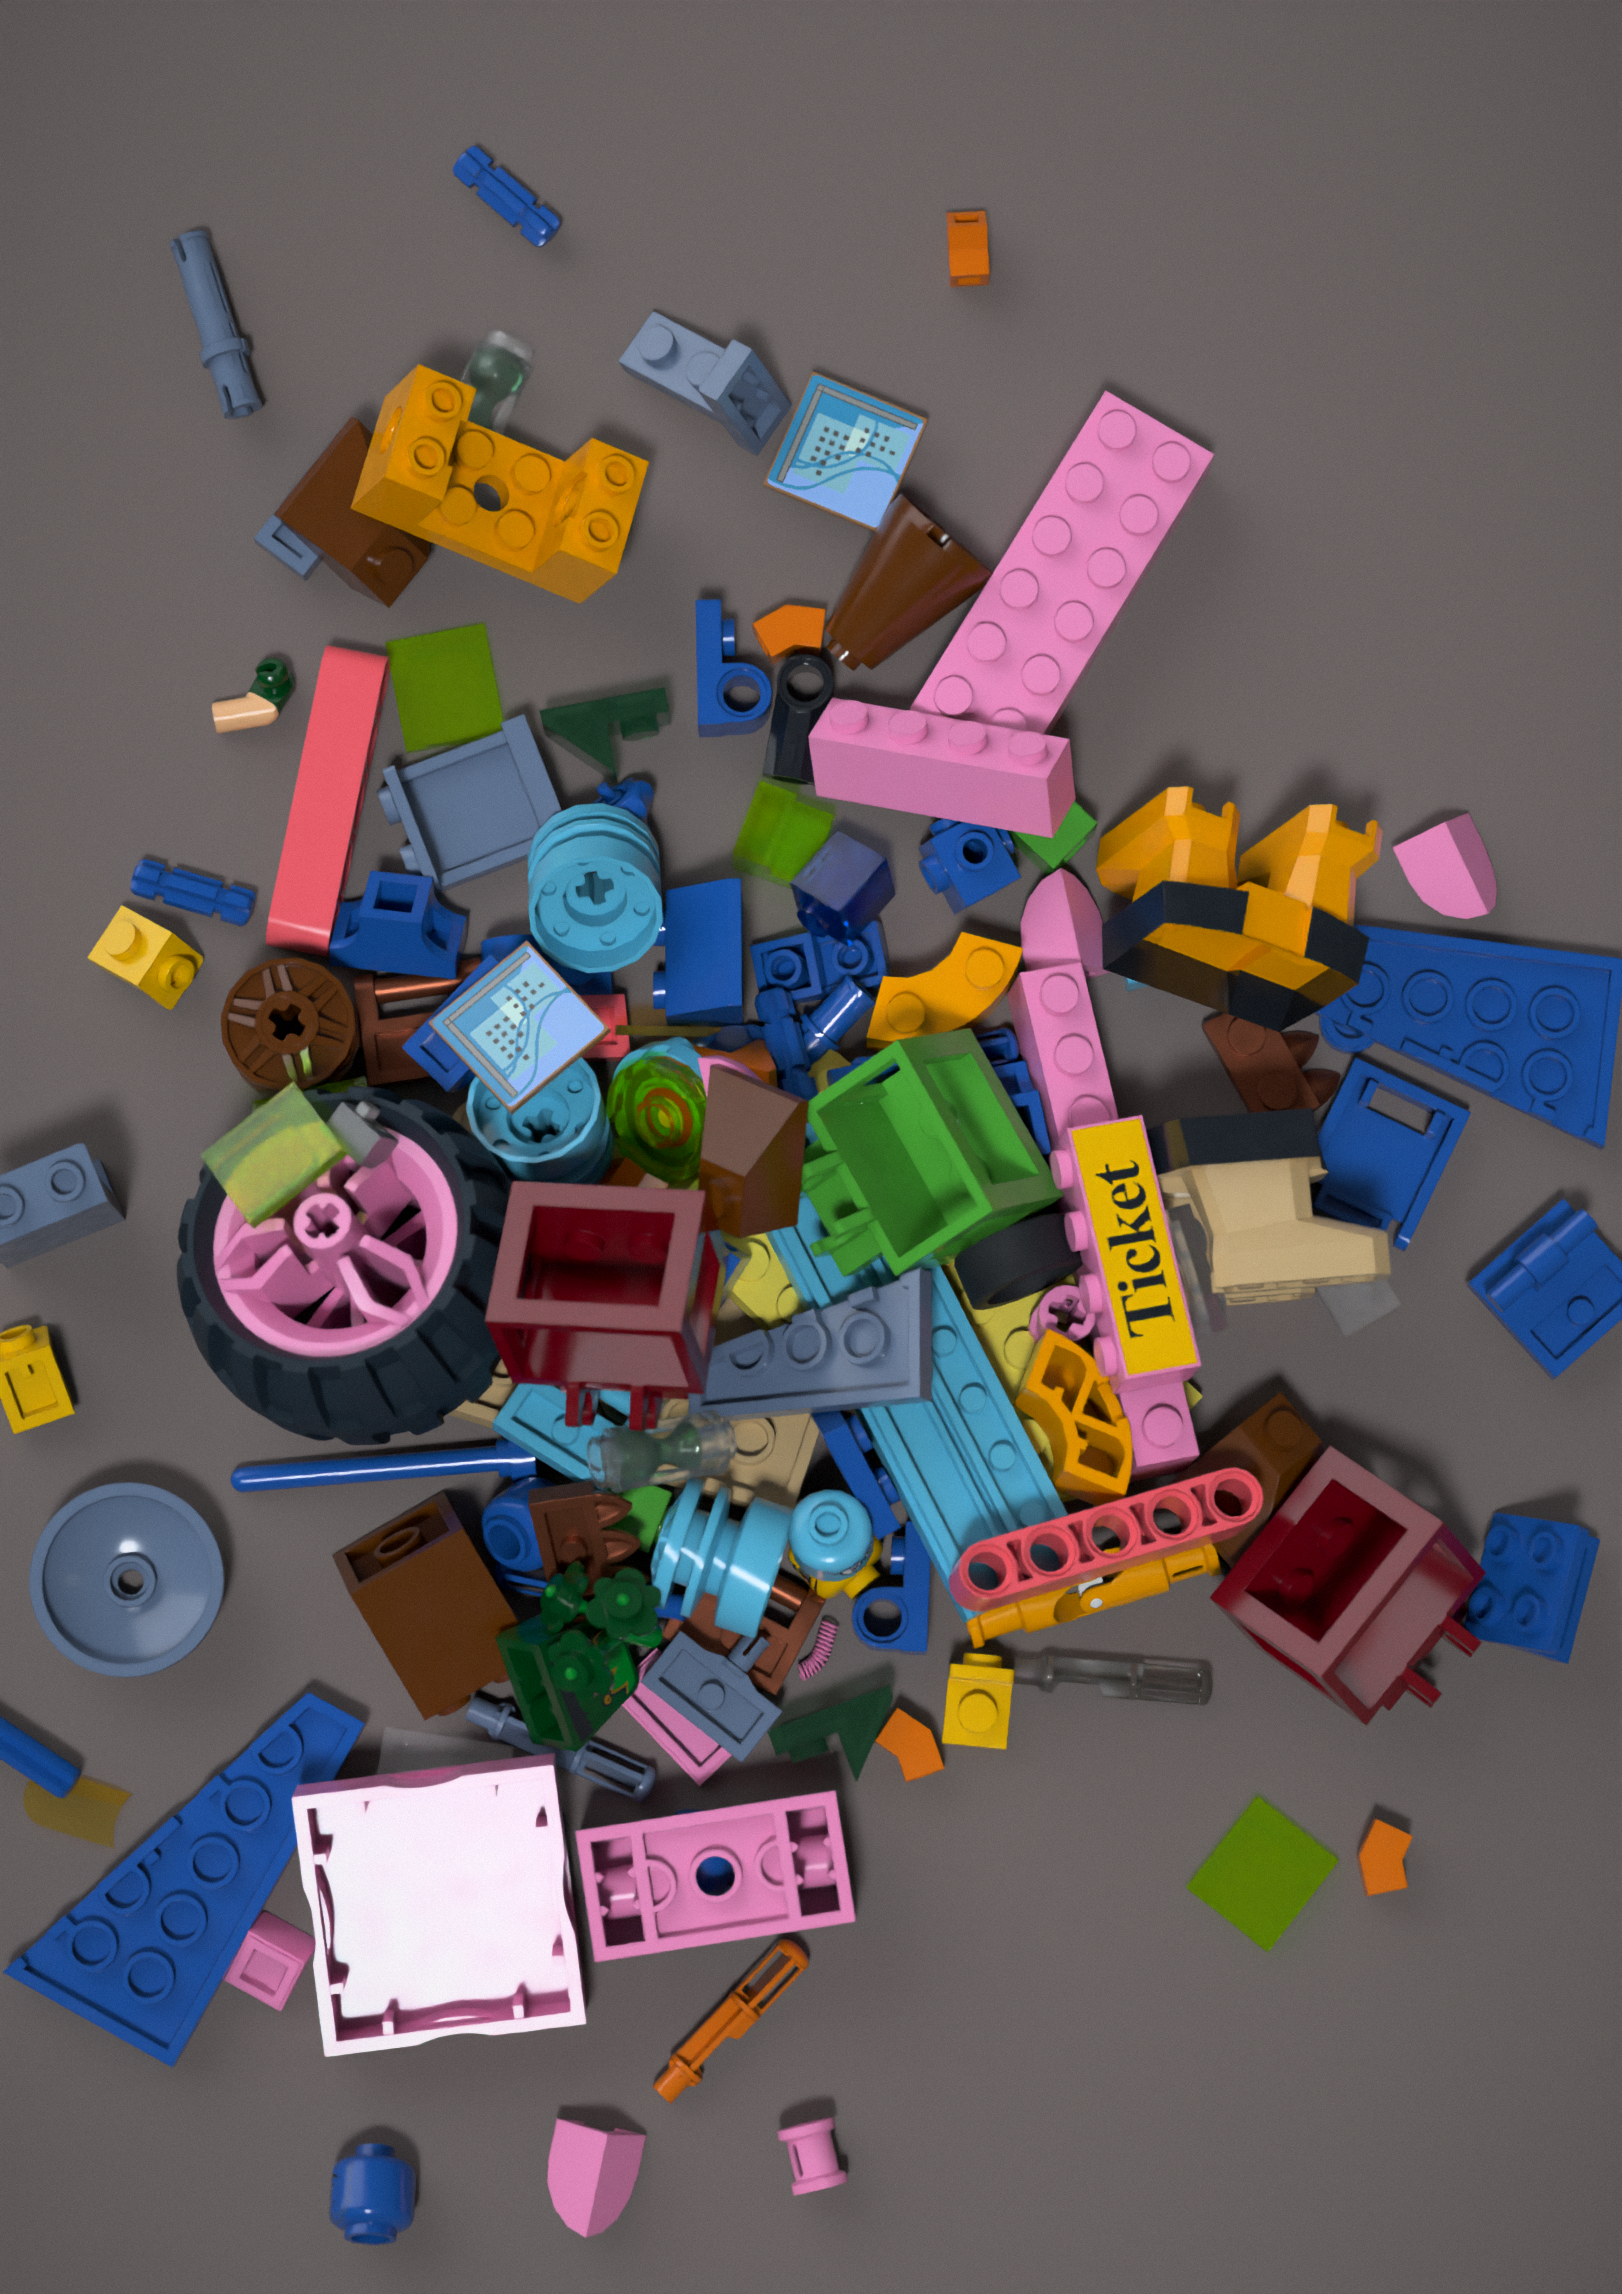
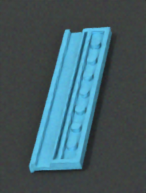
[765,1123,1068,1623]

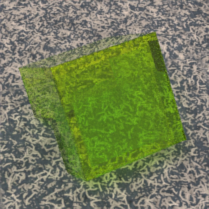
[732,780,835,895]

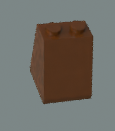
[332,1491,520,1721]

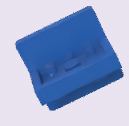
[1464,1513,1600,1664]

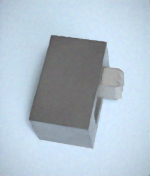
[322,1101,399,1169]

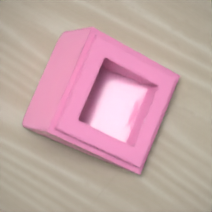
[224,1912,316,2012]

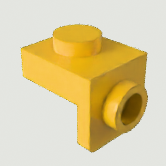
[87,905,203,1010]

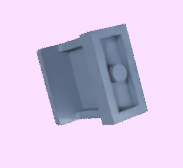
[376,714,562,895]
[0,1143,125,1268]

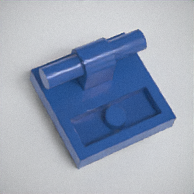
[1466,1198,1622,1381]

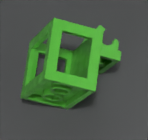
[800,1028,1064,1277]

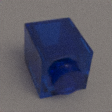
[790,830,896,947]

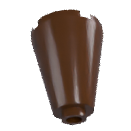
[825,494,993,671]

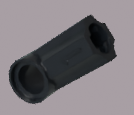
[762,655,834,786]

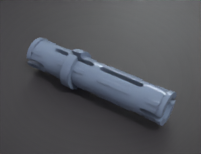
[169,230,262,419]

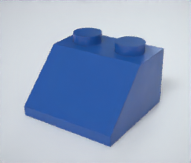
[653,878,743,1026]

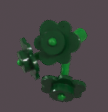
[541,1561,663,1702]

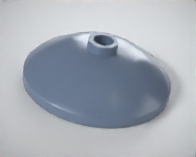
[29,1482,225,1678]

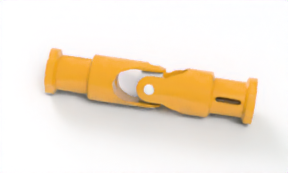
[965,1534,1222,1649]

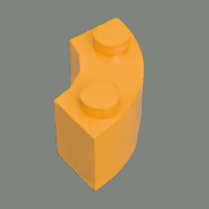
[866,932,1023,1052]
[1013,1328,1132,1506]

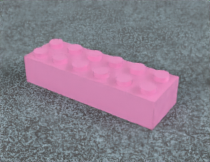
[909,390,1214,735]

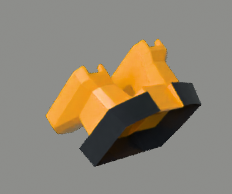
[1096,786,1383,1032]

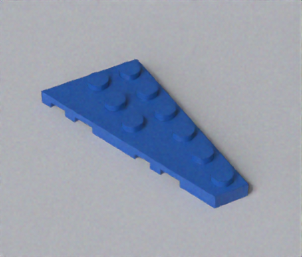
[1314,924,1622,1150]
[3,1692,367,2068]

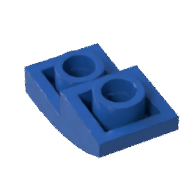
[750,920,893,1005]

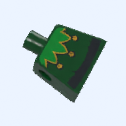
[495,1613,639,1752]

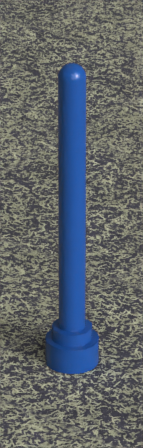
[230,1438,540,1492]

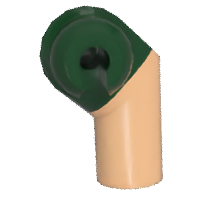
[212,658,294,734]

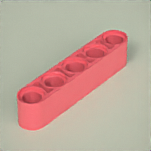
[266,645,390,957]
[949,1468,1263,1612]

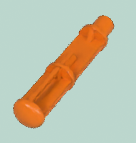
[652,1939,809,2104]

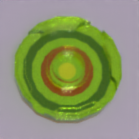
[606,1056,707,1183]

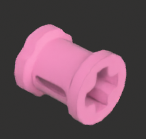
[1028,1285,1095,1346]
[776,2117,848,2195]

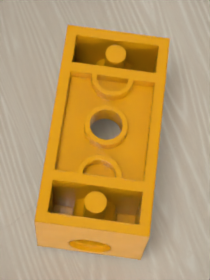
[351,364,649,604]

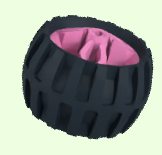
[176,1086,531,1445]

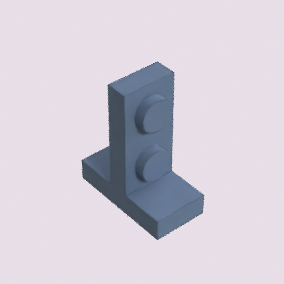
[618,311,792,456]

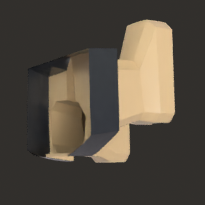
[1146,1108,1391,1309]

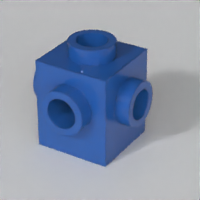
[918,819,1021,915]

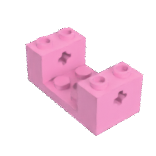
[575,1791,856,1962]

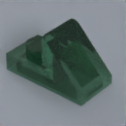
[540,687,671,784]
[767,1685,893,1783]

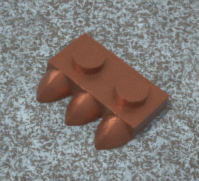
[1202,1013,1340,1113]
[528,1480,649,1602]

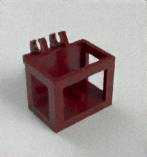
[485,1181,729,1431]
[1210,1446,1486,1726]

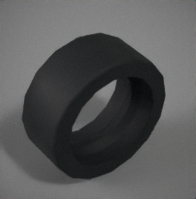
[954,1213,1083,1310]

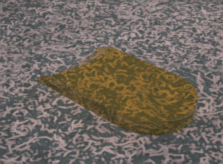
[614,1025,721,1037]
[23,1778,132,1849]

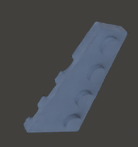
[689,1268,932,1424]

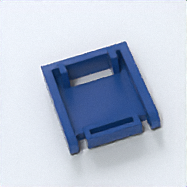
[1312,1058,1471,1251]

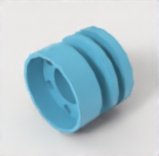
[527,803,663,973]
[466,1057,615,1185]
[651,1476,794,1639]

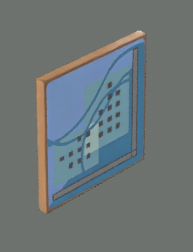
[763,371,928,533]
[428,941,611,1114]

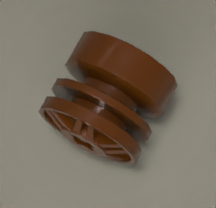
[221,957,363,1105]

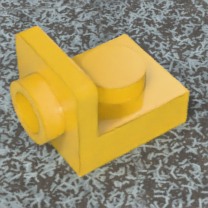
[0,1325,75,1434]
[941,1653,1015,1750]

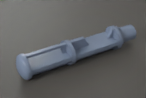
[465,1696,656,1803]

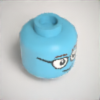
[787,1490,874,1582]

